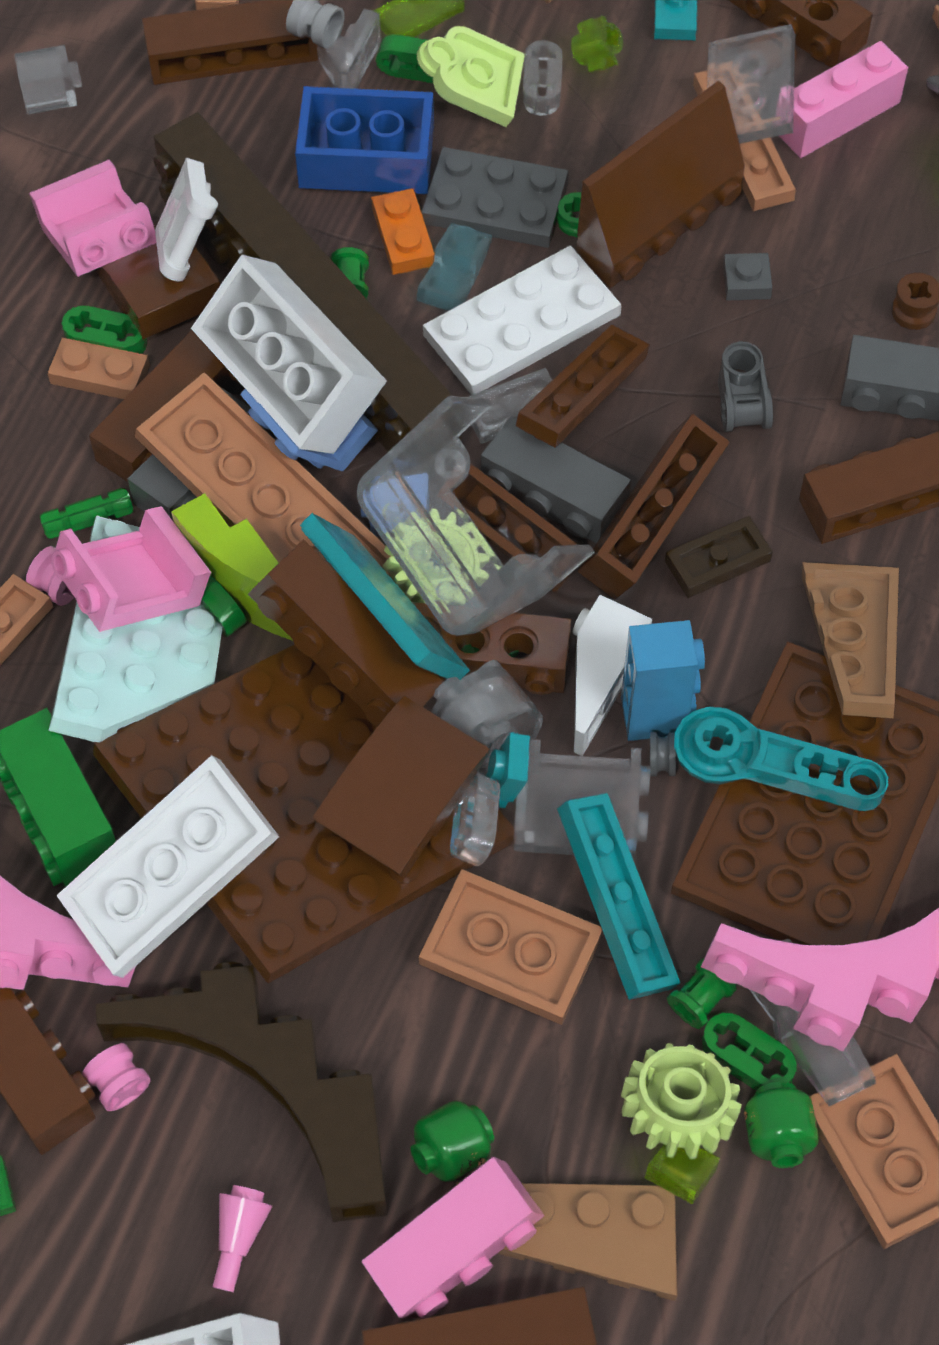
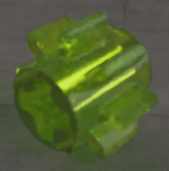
[571,16,623,72]

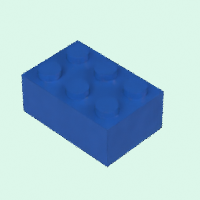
[295,86,434,194]

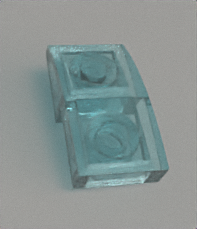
[417,223,492,311]

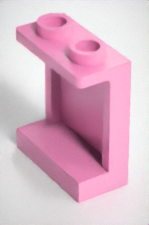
[29,160,156,277]
[51,506,211,632]

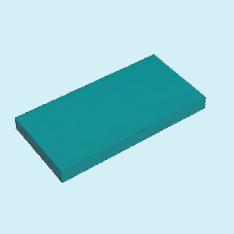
[300,513,470,682]

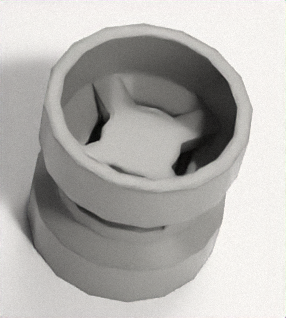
[286,0,345,49]

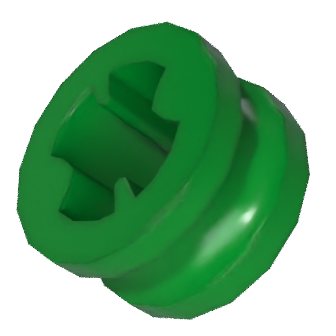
[557,192,581,237]

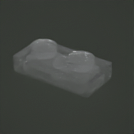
[462,368,553,444]

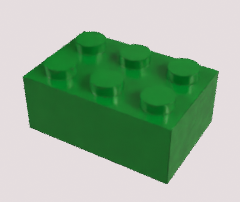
[0,708,116,887]

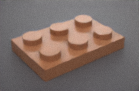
[419,869,603,1025]
[810,1054,939,1249]

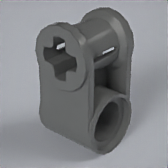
[718,341,773,432]

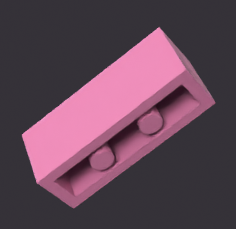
[774,41,908,158]
[361,1157,544,1319]

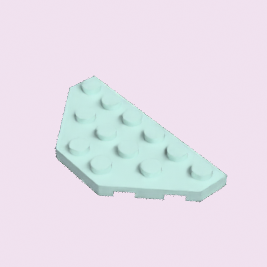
[49,516,222,742]

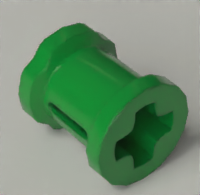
[330,247,369,299]
[666,959,737,1029]

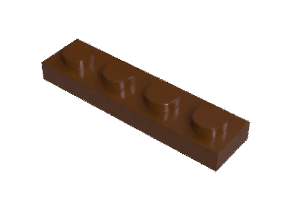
[516,324,650,448]

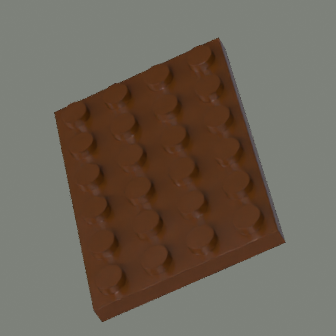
[671,641,939,945]

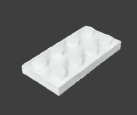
[423,245,622,397]
[57,755,279,978]

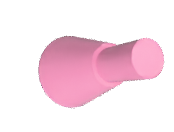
[212,1185,272,1292]

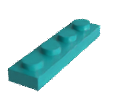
[557,793,681,1000]

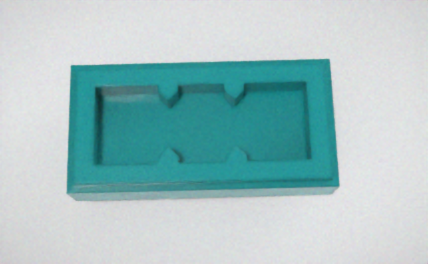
[654,0,697,41]

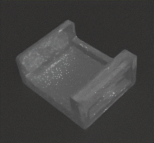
[514,739,650,859]

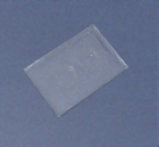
[707,24,795,144]

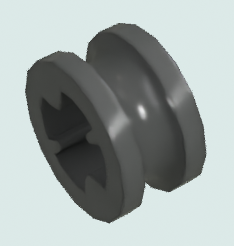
[650,732,676,776]

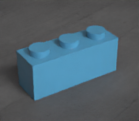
[621,620,705,741]

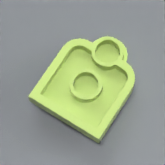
[417,26,525,127]

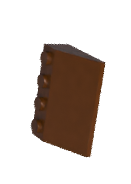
[576,80,745,289]

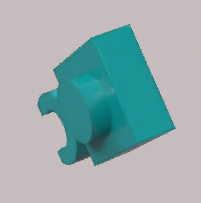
[485,732,530,808]

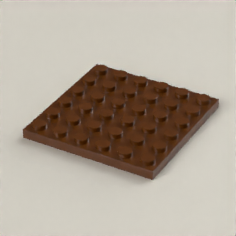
[93,644,518,984]

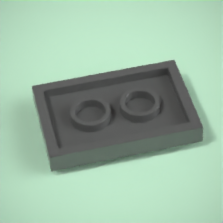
[422,147,569,248]

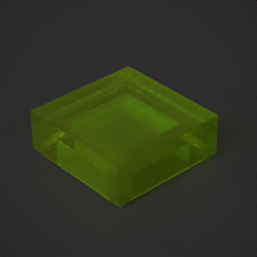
[644,1144,720,1204]

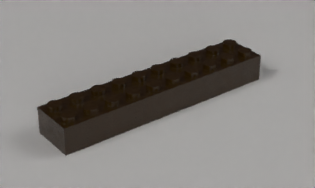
[153,112,461,478]

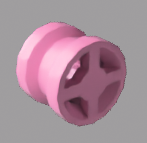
[26,546,75,606]
[82,1043,151,1111]

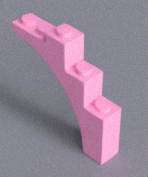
[0,876,136,990]
[701,908,939,1051]

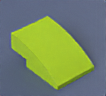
[171,493,293,641]

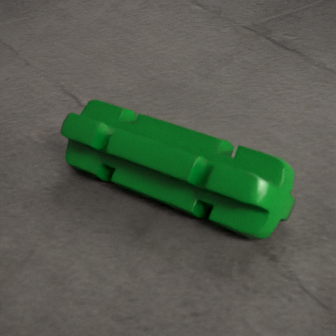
[40,488,133,539]

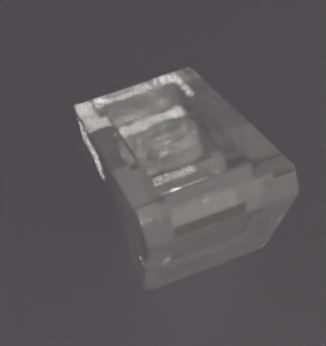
[317,9,381,89]

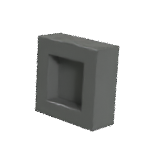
[723,253,772,300]

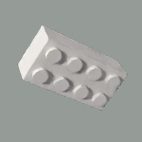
[191,255,387,454]

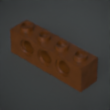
[728,0,873,68]
[412,602,572,695]

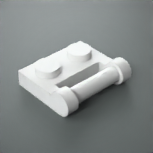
[155,158,218,281]

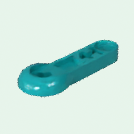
[674,707,888,811]

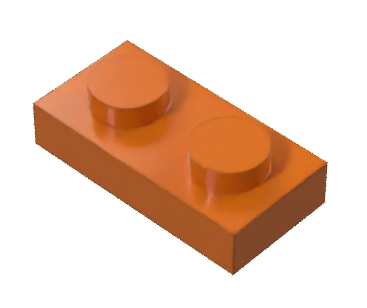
[371,188,435,275]

